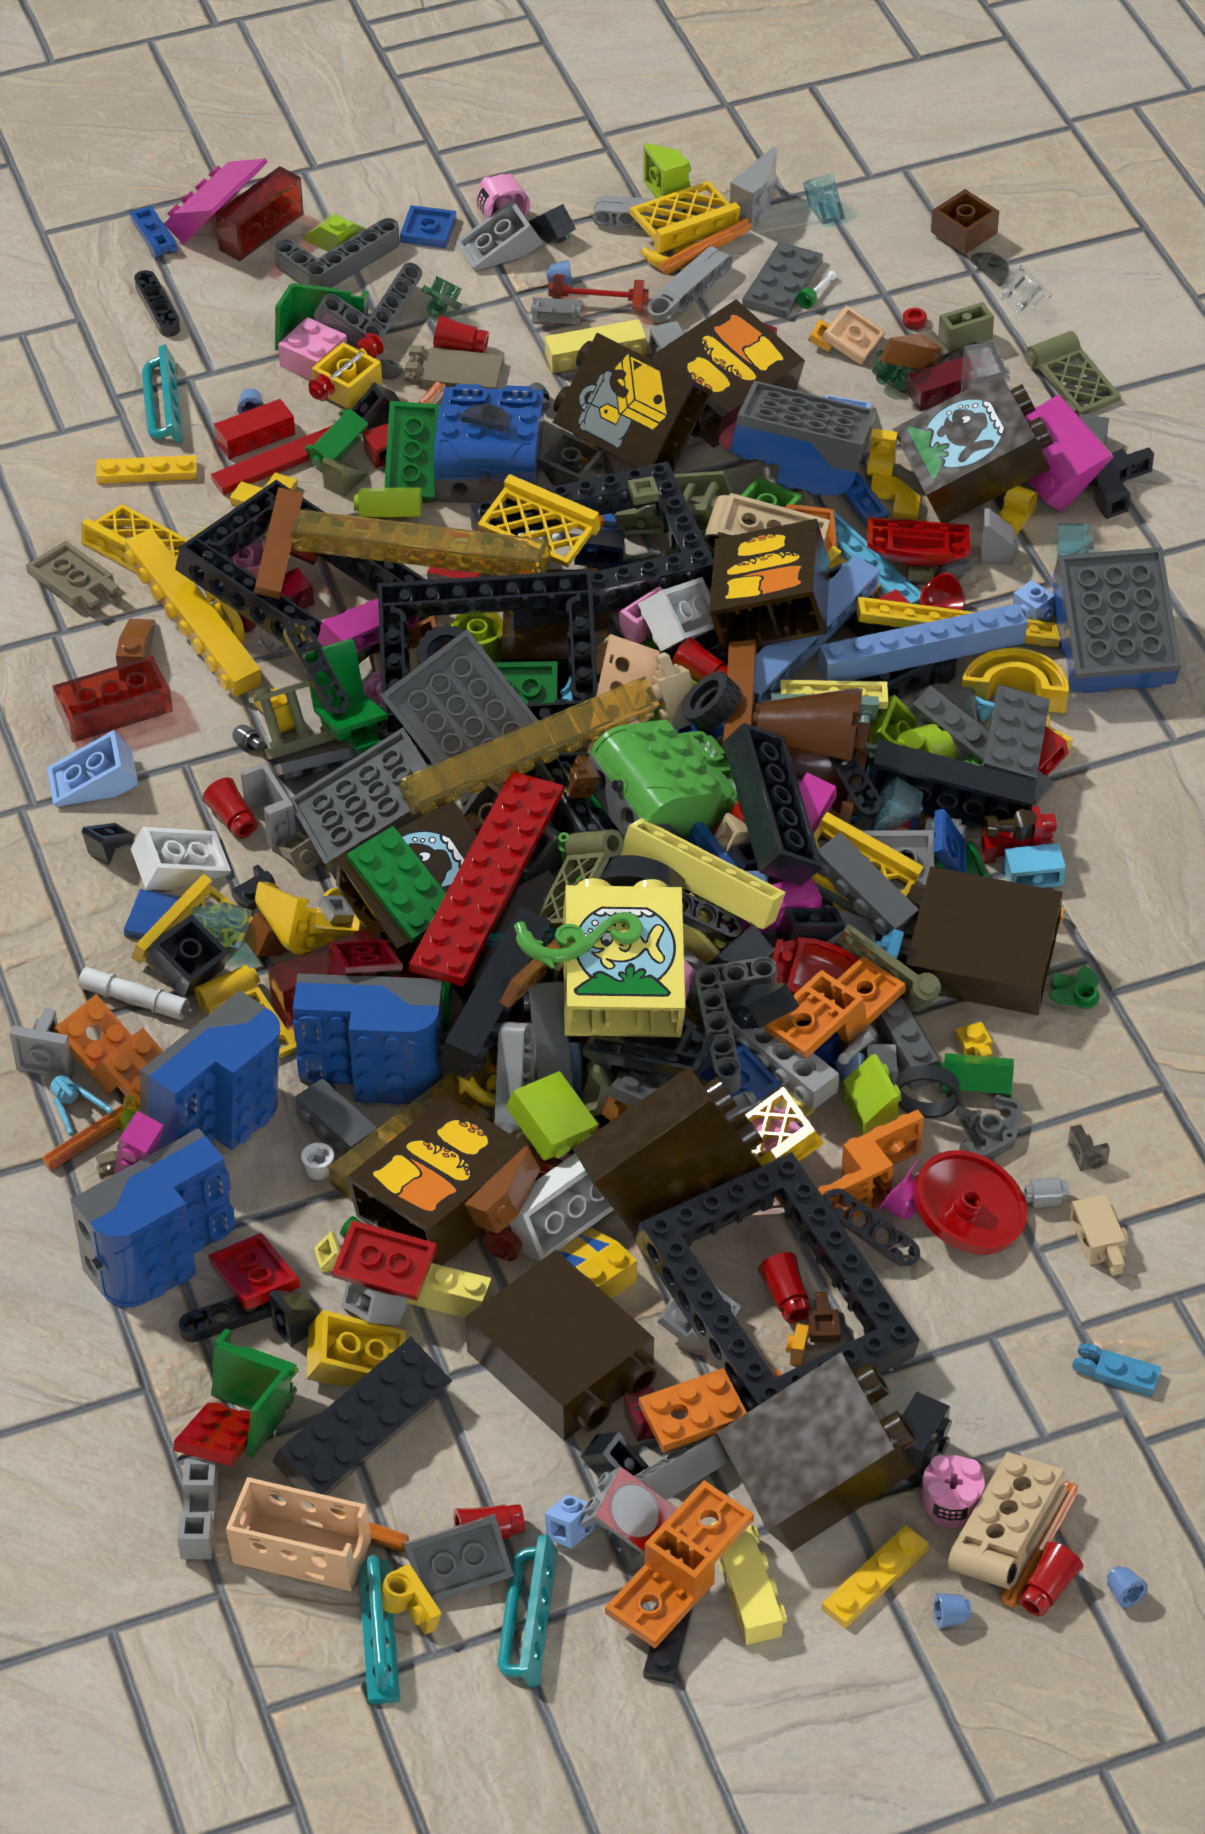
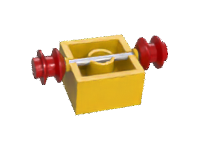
[308,333,384,409]

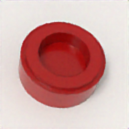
[902,308,927,330]

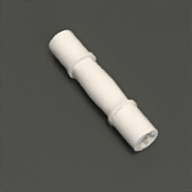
[78,967,190,1020]

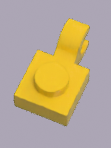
[955,1022,993,1057]

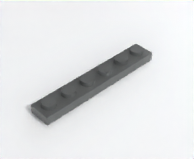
[913,686,1054,805]

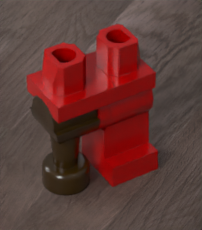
[980,806,1057,864]

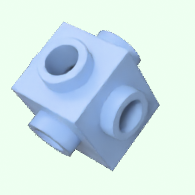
[1013,580,1054,621]
[545,1494,595,1549]

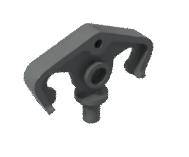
[955,1095,1022,1159]

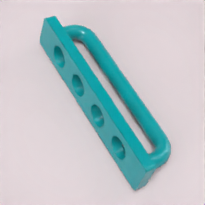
[142,344,183,443]
[497,1534,558,1687]
[359,1555,400,1705]

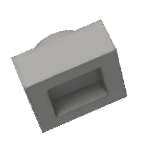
[318,896,355,923]

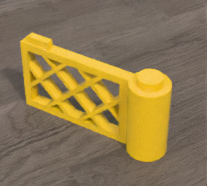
[194,965,297,1059]

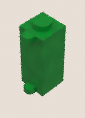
[304,408,369,469]
[938,1053,1014,1098]

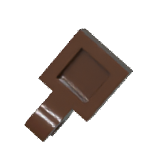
[808,1291,841,1342]

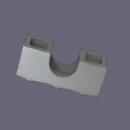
[177,1459,219,1559]

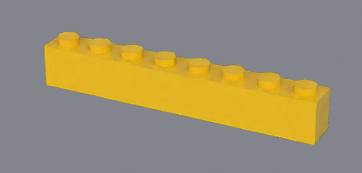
[124,528,261,698]

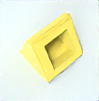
[314,1231,341,1272]

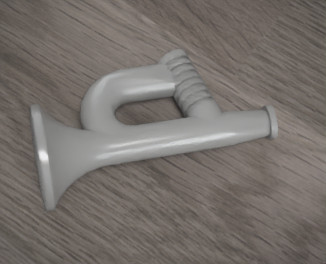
[838,1025,878,1065]

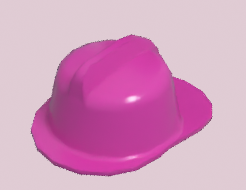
[877,1158,919,1220]

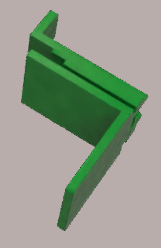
[275,283,369,351]
[303,639,388,756]
[211,1329,299,1458]

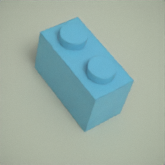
[1003,843,1066,888]

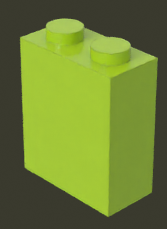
[354,488,422,517]
[506,1071,599,1161]

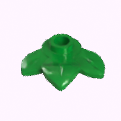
[1049,966,1100,1009]

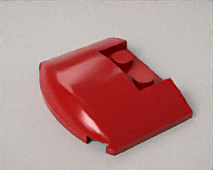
[867,517,970,566]
[771,937,872,1038]

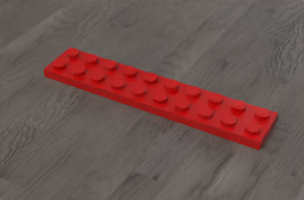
[409,771,563,986]

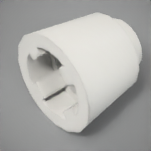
[301,1143,334,1180]

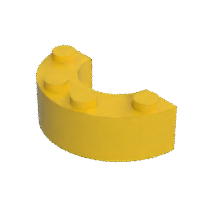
[960,648,1069,714]

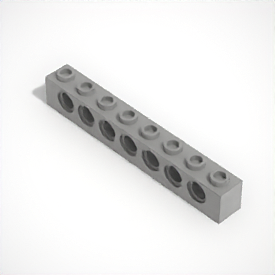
[683,946,839,1110]

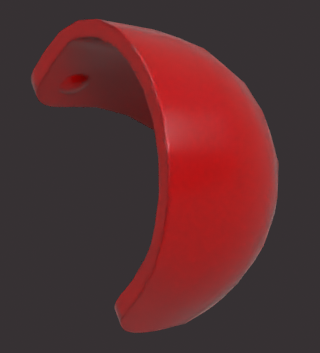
[920,572,965,610]

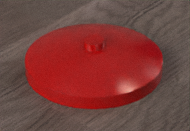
[913,1150,1027,1255]

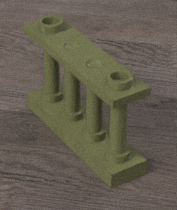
[614,471,732,535]
[248,680,336,759]

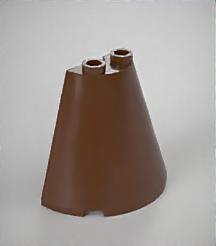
[752,688,863,761]
[788,722,871,826]

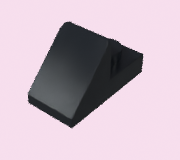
[82,823,136,865]

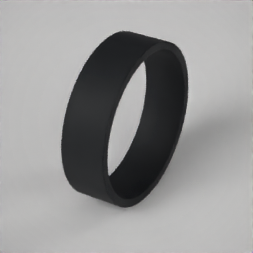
[896,1065,960,1118]

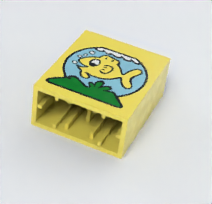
[563,878,685,1037]

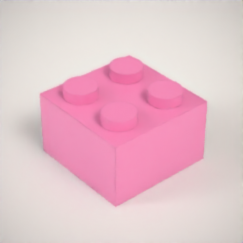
[278,317,347,380]

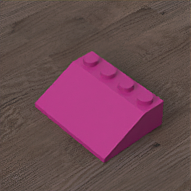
[164,158,268,244]
[1025,394,1114,512]

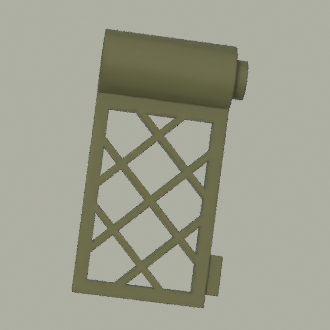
[1025,331,1121,416]
[536,829,624,929]
[834,924,941,1013]

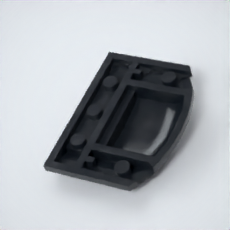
[583,1021,714,1082]

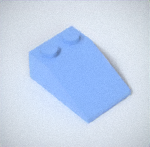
[47,730,139,807]

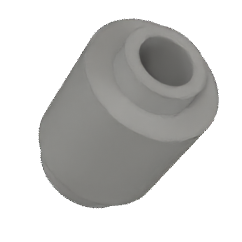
[1024,1177,1069,1208]

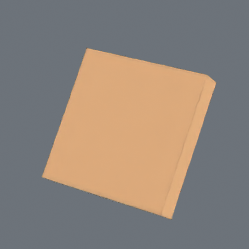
[821,305,886,365]

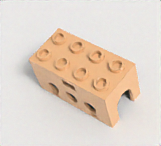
[571,634,660,752]
[226,1477,372,1591]

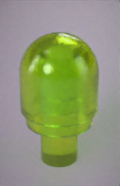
[120,1096,140,1132]

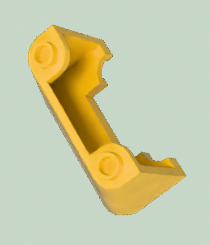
[255,882,372,956]

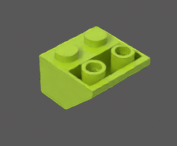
[842,1054,901,1136]

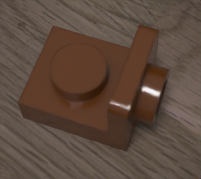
[566,755,600,799]

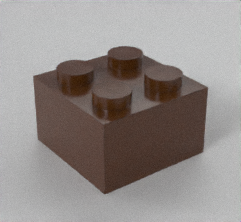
[931,189,1000,254]

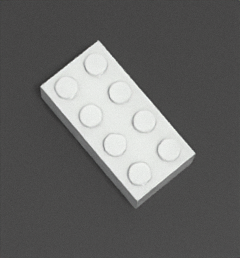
[509,1153,614,1262]

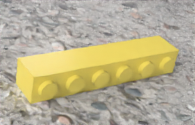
[620,818,786,929]

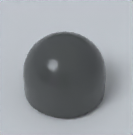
[380,358,403,380]

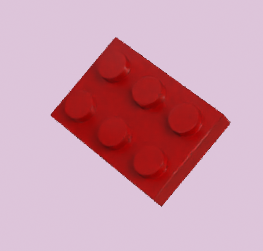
[331,1220,438,1301]
[208,1233,301,1310]
[173,1402,251,1467]

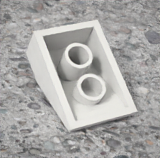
[638,577,715,651]
[131,827,231,891]

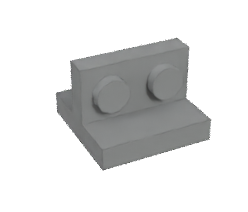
[10,1008,74,1079]

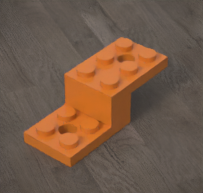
[763,956,906,1059]
[52,994,163,1112]
[817,1109,924,1219]
[639,1368,782,1452]
[605,1480,754,1648]

